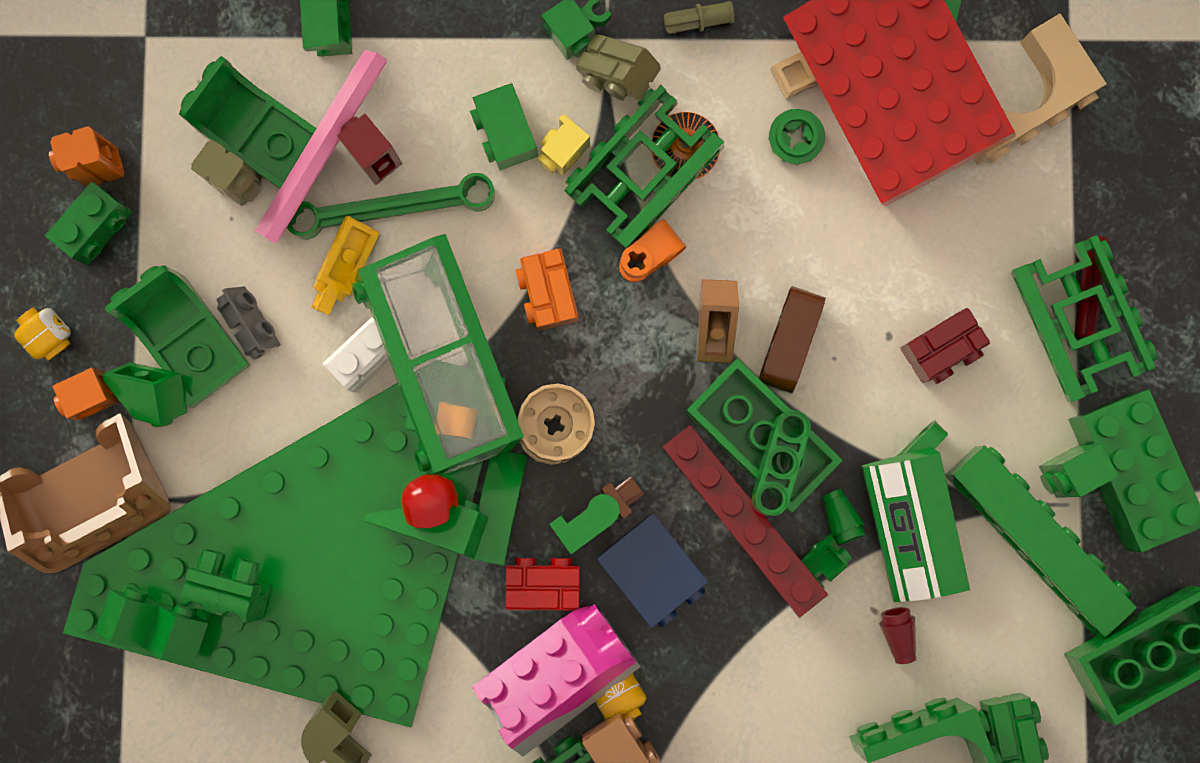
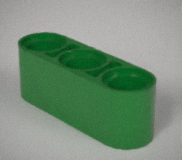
[751,410,811,516]

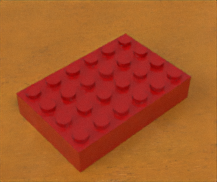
[783,0,1016,206]

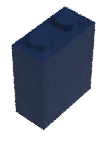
[596,513,708,628]

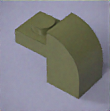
[301,690,372,763]

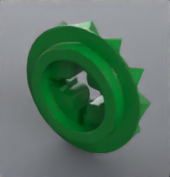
[768,109,825,166]

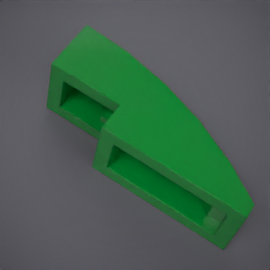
[468,452,528,566]

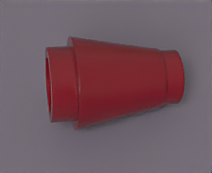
[879,607,917,664]

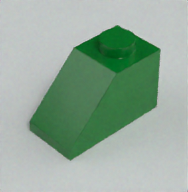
[102,362,187,427]

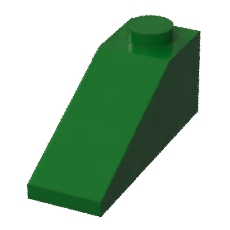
[364,498,489,559]

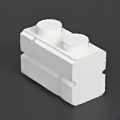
[323,317,405,392]

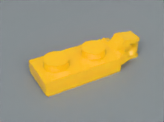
[311,216,380,315]

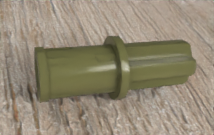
[663,1,734,34]

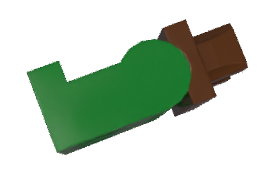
[549,477,644,554]

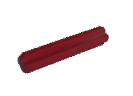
[1074,236,1109,339]

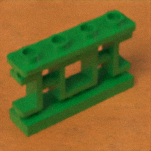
[564,85,724,248]
[1011,235,1158,402]

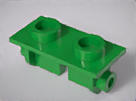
[801,534,852,589]

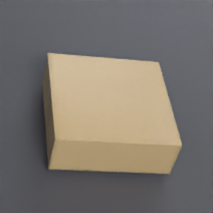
[770,52,818,100]

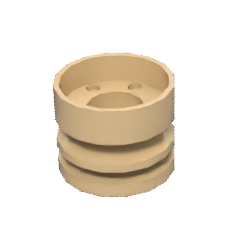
[517,383,595,465]

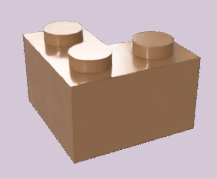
[582,712,661,763]

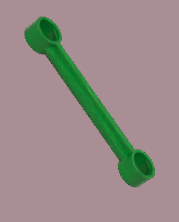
[287,173,495,240]

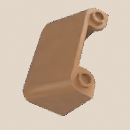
[0,413,171,573]

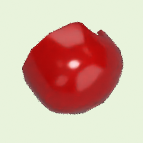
[401,474,458,528]

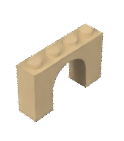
[974,14,1107,165]

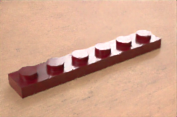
[662,425,828,619]

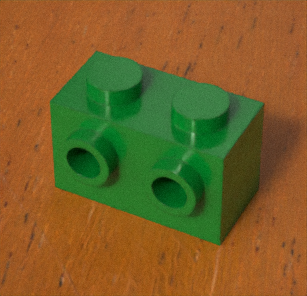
[45,181,133,266]

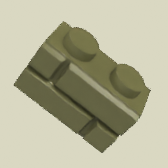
[575,34,661,101]
[191,140,261,206]

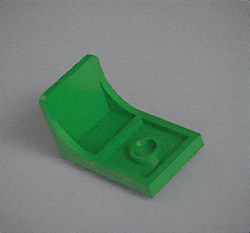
[179,56,317,189]
[105,265,251,408]
[849,697,1003,763]

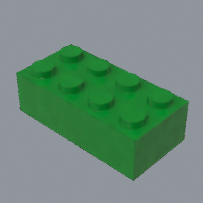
[684,358,843,513]
[1068,389,1200,552]
[1064,585,1200,725]

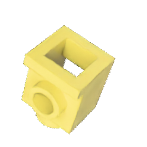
[537,113,590,176]

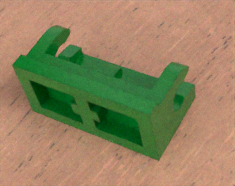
[300,0,353,57]

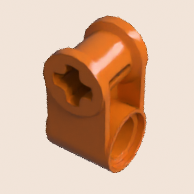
[619,219,686,283]

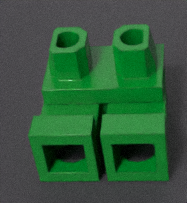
[180,549,272,623]

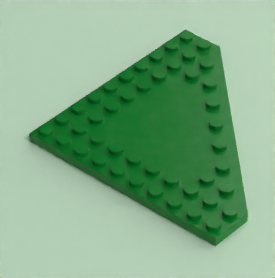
[63,360,507,728]

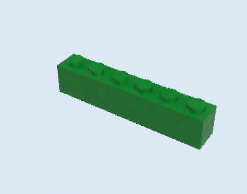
[945,445,1137,638]

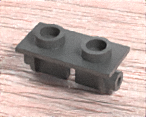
[216,286,281,360]

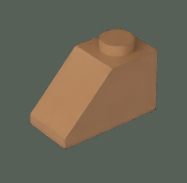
[697,279,739,363]

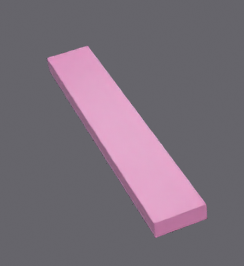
[255,50,387,244]

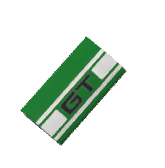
[861,447,970,602]

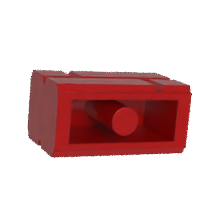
[505,558,580,611]

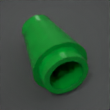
[822,489,865,545]

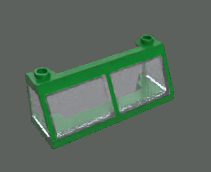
[352,234,524,476]

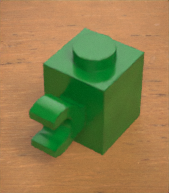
[541,0,611,60]

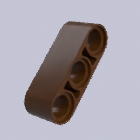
[759,286,826,394]

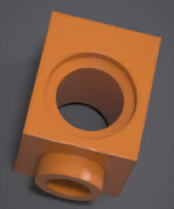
[52,368,119,421]

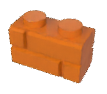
[49,126,125,187]
[515,248,579,331]

